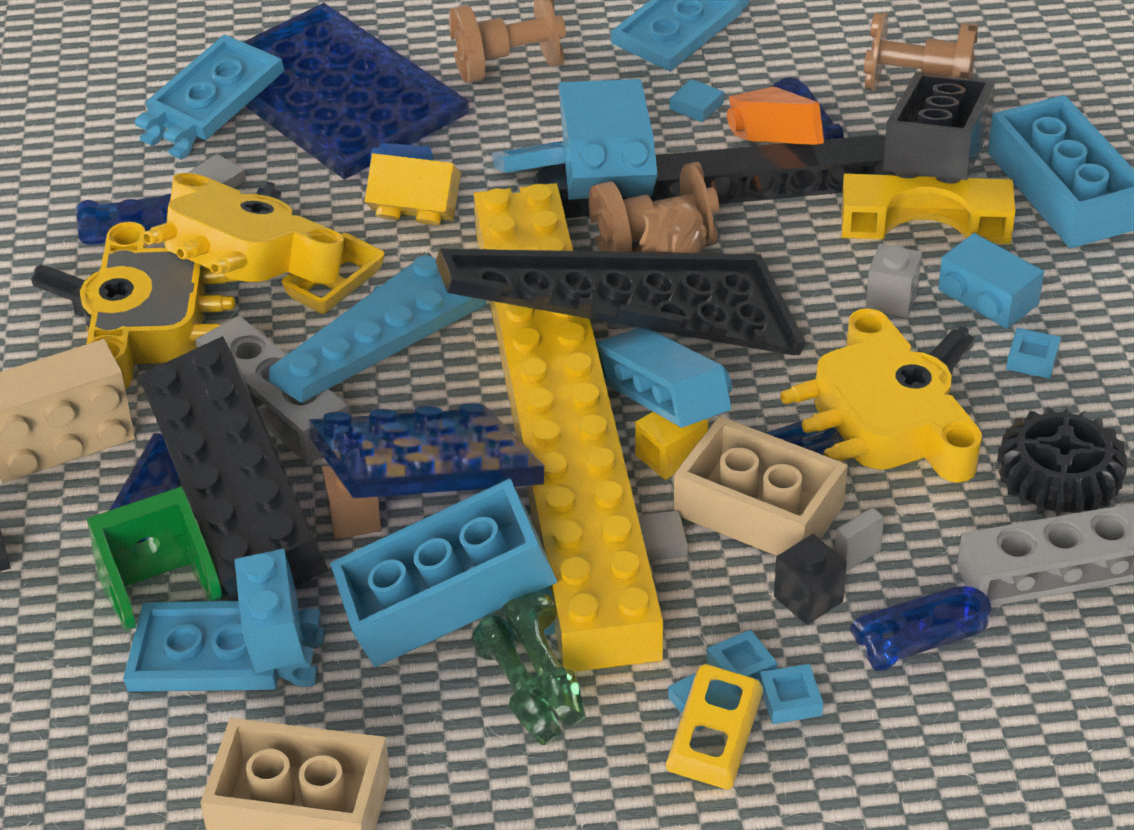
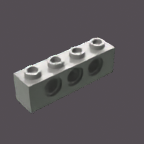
[196,315,352,464]
[957,503,1134,609]

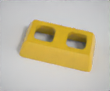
[281,233,384,314]
[665,664,763,789]

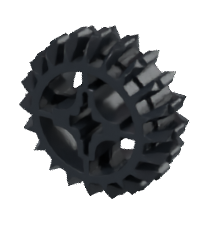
[997,407,1128,516]

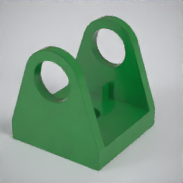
[86,487,221,631]

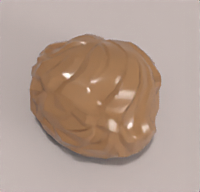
[632,198,707,253]

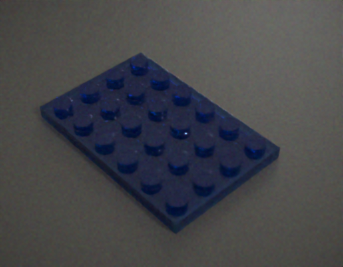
[243,3,469,180]

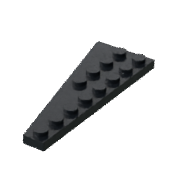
[436,248,806,355]

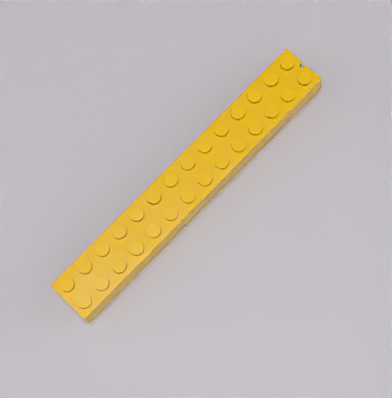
[473,183,663,673]

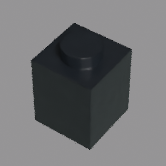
[774,534,847,625]

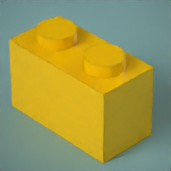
[364,153,461,225]

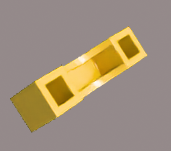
[841,174,1016,244]

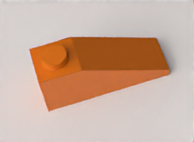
[727,86,824,145]

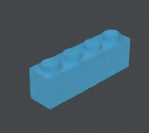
[596,328,732,428]

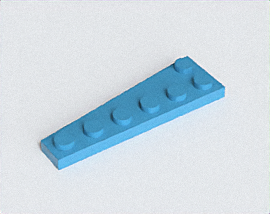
[269,254,487,403]

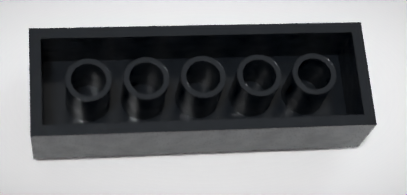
[138,336,329,601]

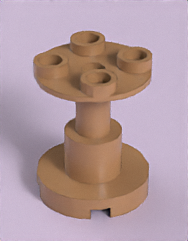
[449,0,566,83]
[863,12,979,91]
[589,162,719,252]

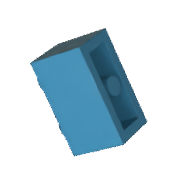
[938,233,1044,329]
[234,549,305,673]

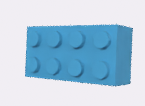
[988,95,1134,249]
[330,479,558,667]

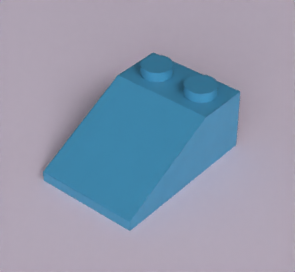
[558,79,657,199]

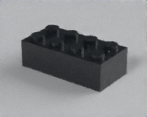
[883,72,996,183]

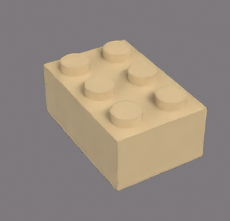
[0,339,135,484]
[674,416,848,556]
[200,717,390,830]

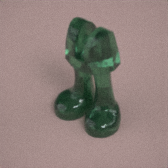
[471,593,586,745]

